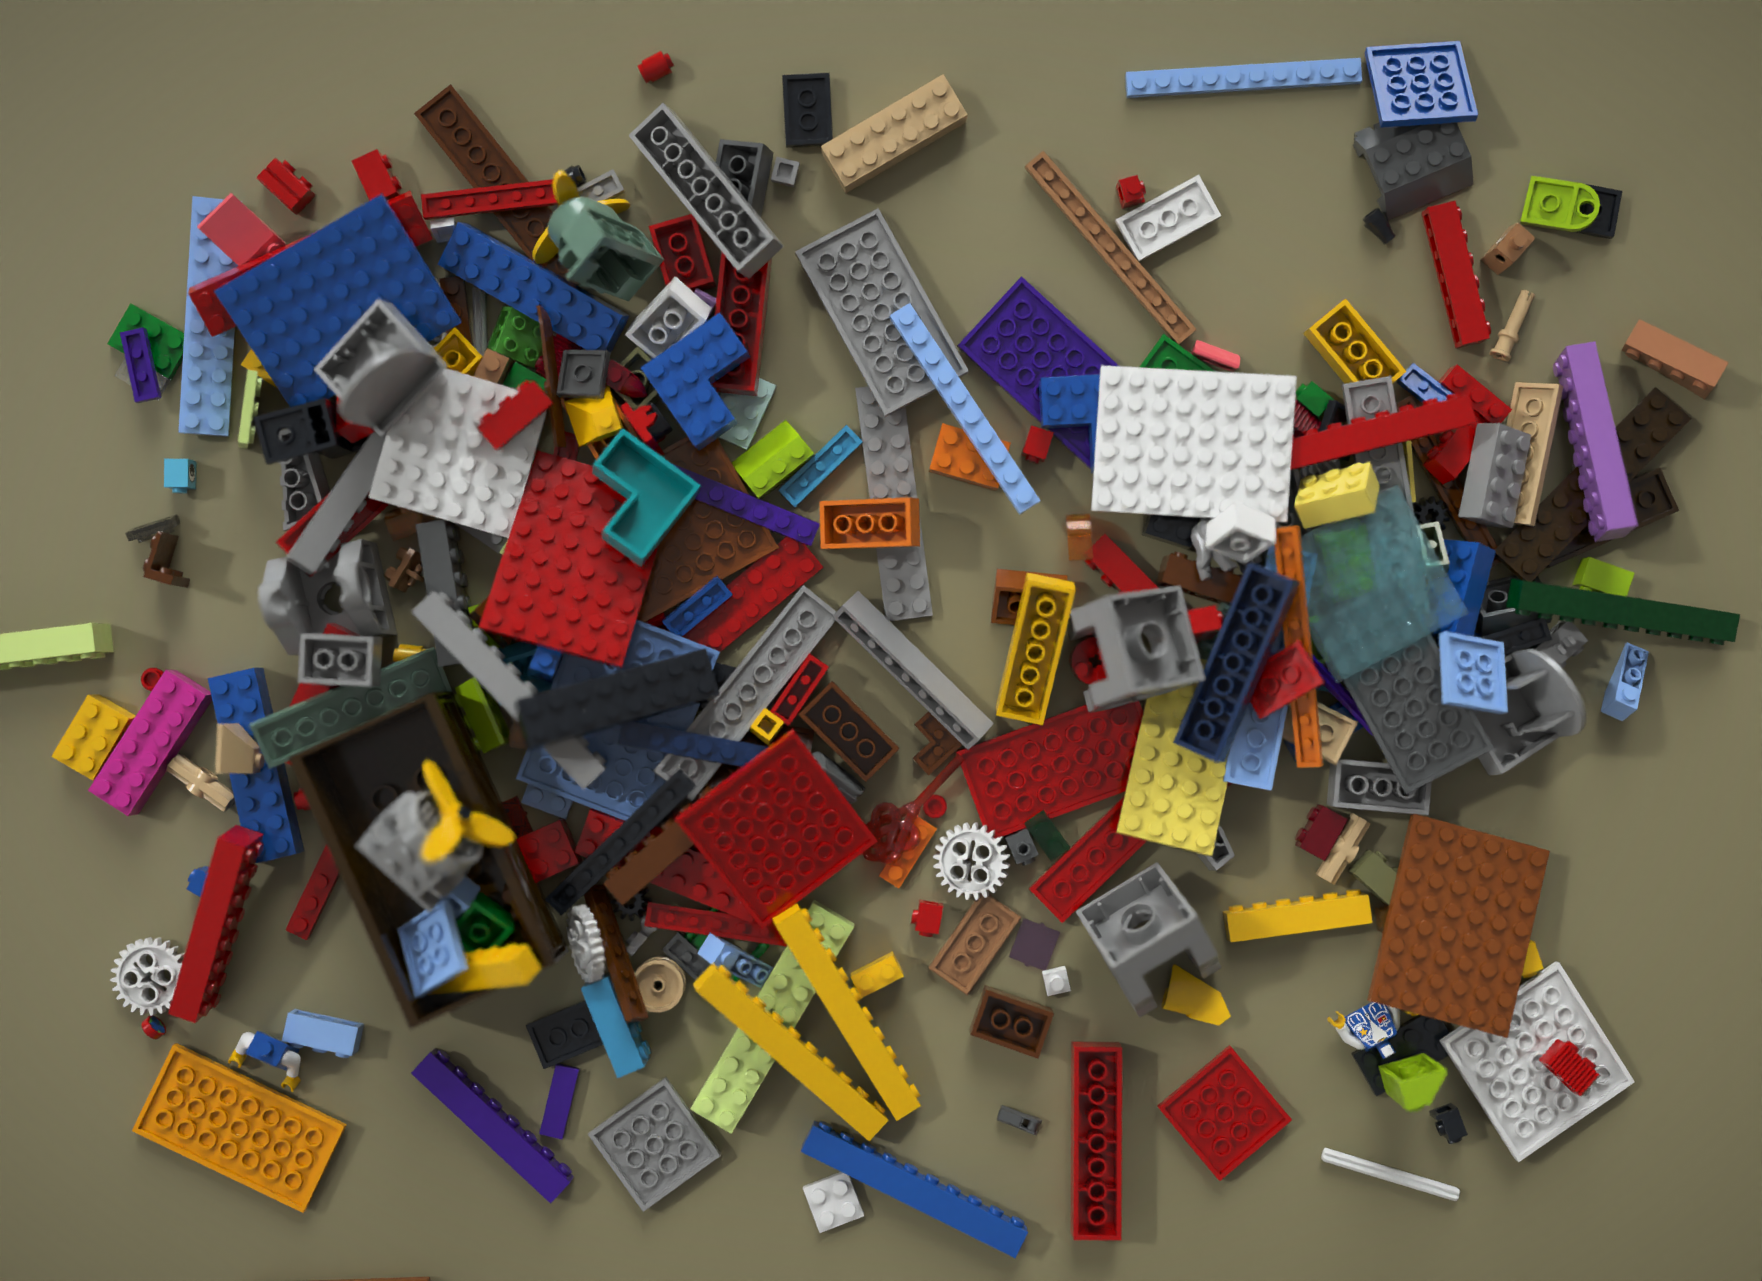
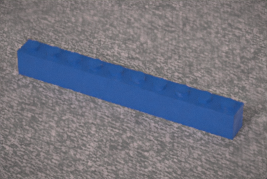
[801,1121,1028,1258]

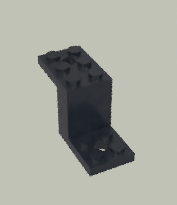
[254,398,369,465]

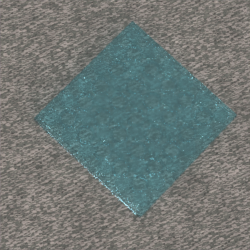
[1266,485,1468,683]

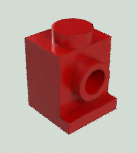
[1116,175,1146,209]

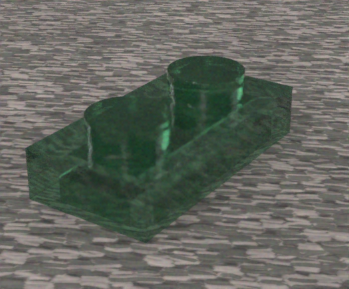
[1024,810,1070,861]

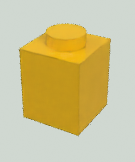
[750,708,784,745]

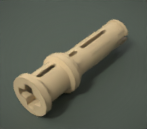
[1489,290,1535,362]

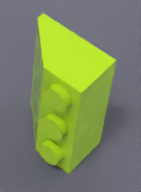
[732,420,815,500]
[454,677,514,753]
[1378,1053,1447,1112]

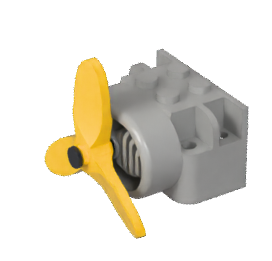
[356,760,514,913]

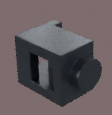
[1429,1103,1468,1144]

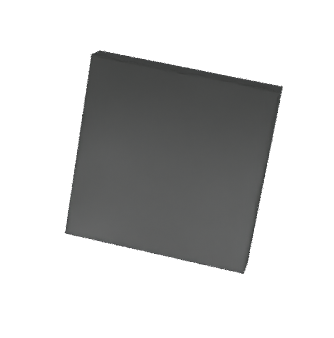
[556,350,611,399]

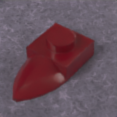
[606,359,647,398]

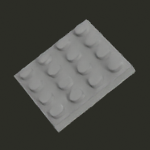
[588,1077,721,1212]

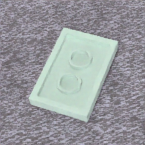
[718,378,777,450]

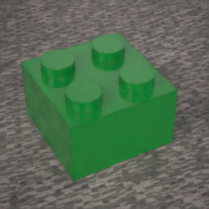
[455,891,515,952]

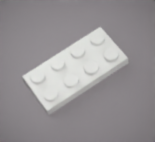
[1115,175,1221,262]

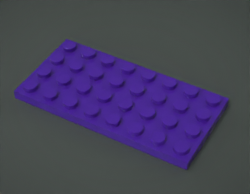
[957,276,1120,470]

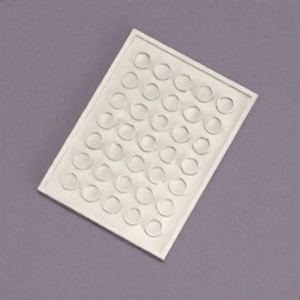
[1091,366,1296,523]

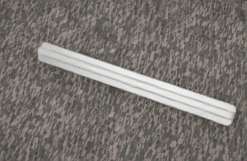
[1321,1148,1460,1201]

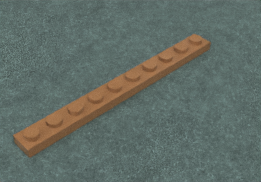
[1025,151,1197,344]

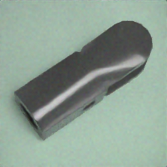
[997,1105,1042,1135]

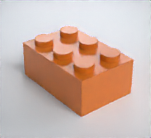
[929,423,1011,491]

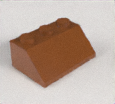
[991,569,1067,625]

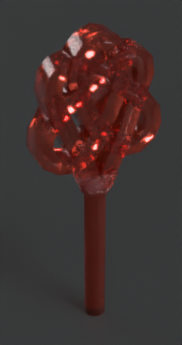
[862,753,965,865]

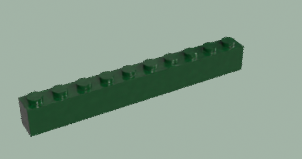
[1506,579,1740,645]

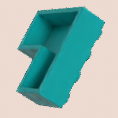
[592,428,701,567]

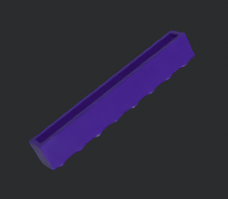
[411,1048,574,1204]

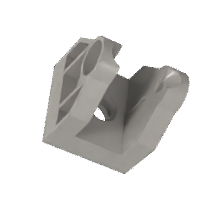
[258,539,397,656]
[1067,586,1206,713]
[1075,862,1221,1018]

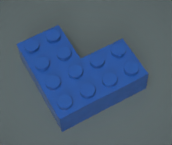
[641,313,750,450]
[1039,374,1100,473]

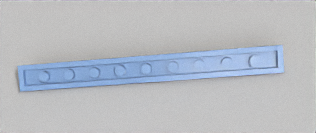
[1125,58,1362,98]
[889,303,1040,515]

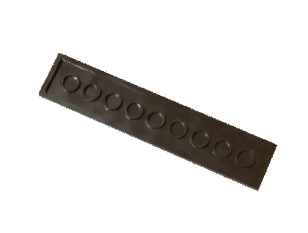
[1494,387,1692,582]

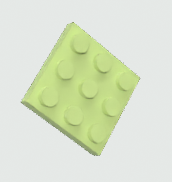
[238,370,262,449]

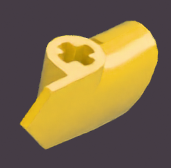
[1162,964,1231,1026]

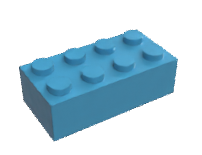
[581,972,651,1078]

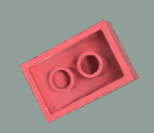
[197,193,287,266]

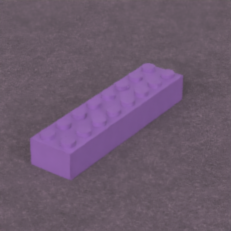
[1553,341,1637,542]

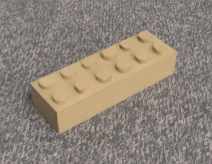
[821,74,968,194]

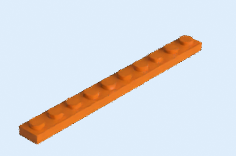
[1274,526,1323,767]

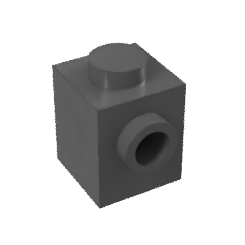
[1004,828,1039,866]

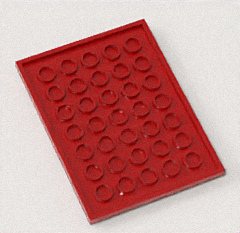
[479,450,660,669]

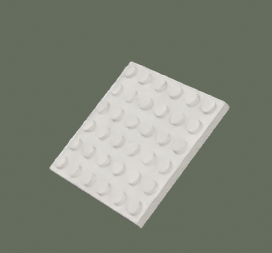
[369,368,547,538]
[1439,961,1635,1162]

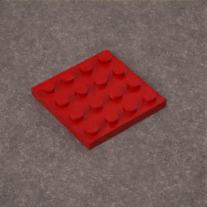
[1157,1045,1292,1181]

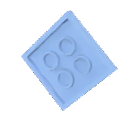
[1439,631,1508,714]
[397,900,468,998]

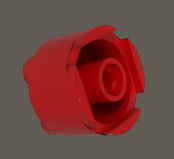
[1069,637,1108,685]

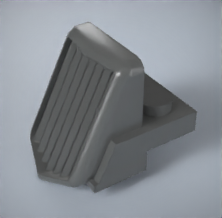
[812,752,866,804]

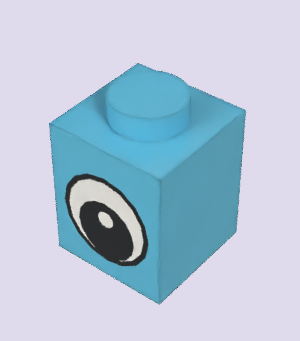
[164,459,196,494]

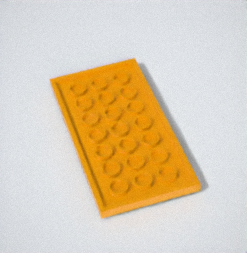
[132,1043,347,1213]

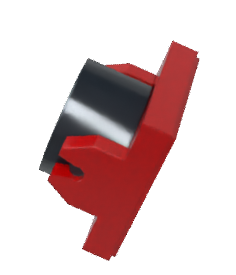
[620,401,673,456]

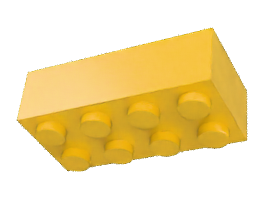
[1303,298,1407,384]

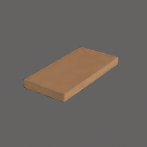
[928,893,1021,996]

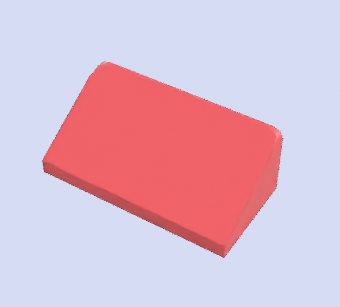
[1191,340,1240,372]

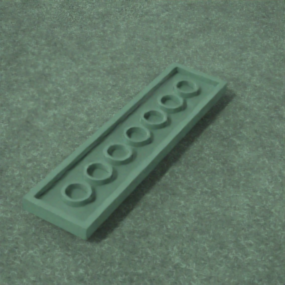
[249,647,452,769]

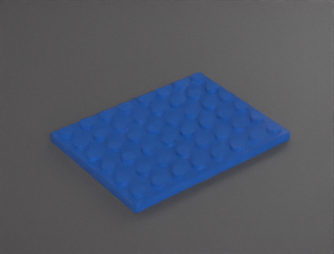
[214,194,462,407]

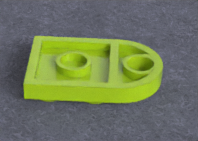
[1520,176,1600,232]

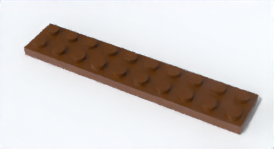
[414,84,580,286]

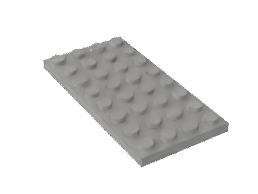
[795,208,969,417]

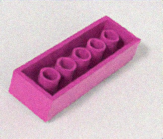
[88,670,212,816]

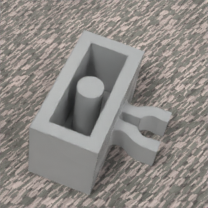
[1528,621,1588,669]

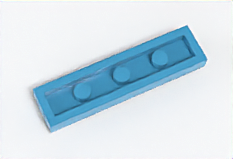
[778,425,863,508]

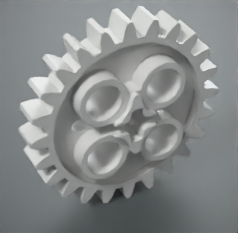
[933,822,1011,900]
[566,904,605,983]
[110,937,185,1016]

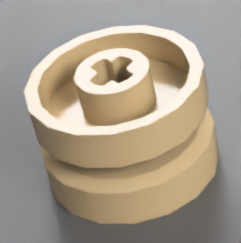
[635,955,687,1013]

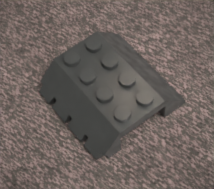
[1353,122,1474,221]

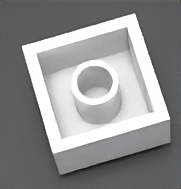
[1206,502,1276,564]

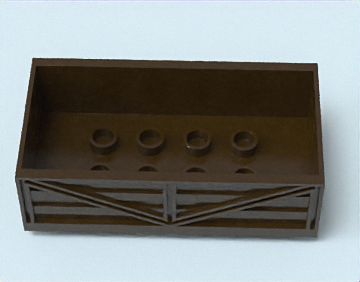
[288,691,569,1029]

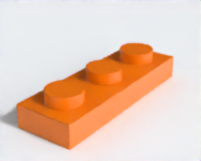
[879,816,937,888]

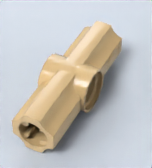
[166,753,235,812]
[1316,813,1370,885]

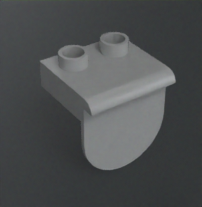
[314,299,447,437]
[1472,649,1586,775]

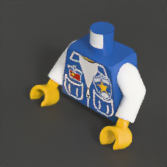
[1327,1002,1400,1059]
[228,1031,301,1092]

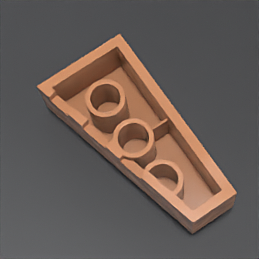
[1622,319,1729,400]

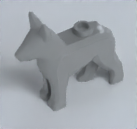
[1191,518,1263,581]

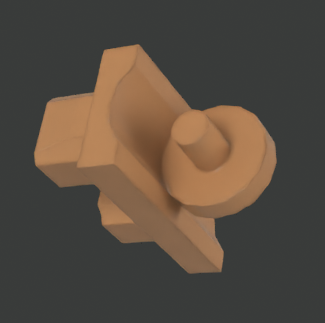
[384,547,425,593]

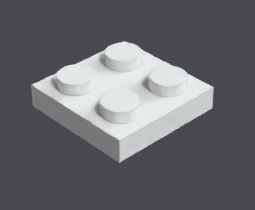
[803,1172,864,1233]

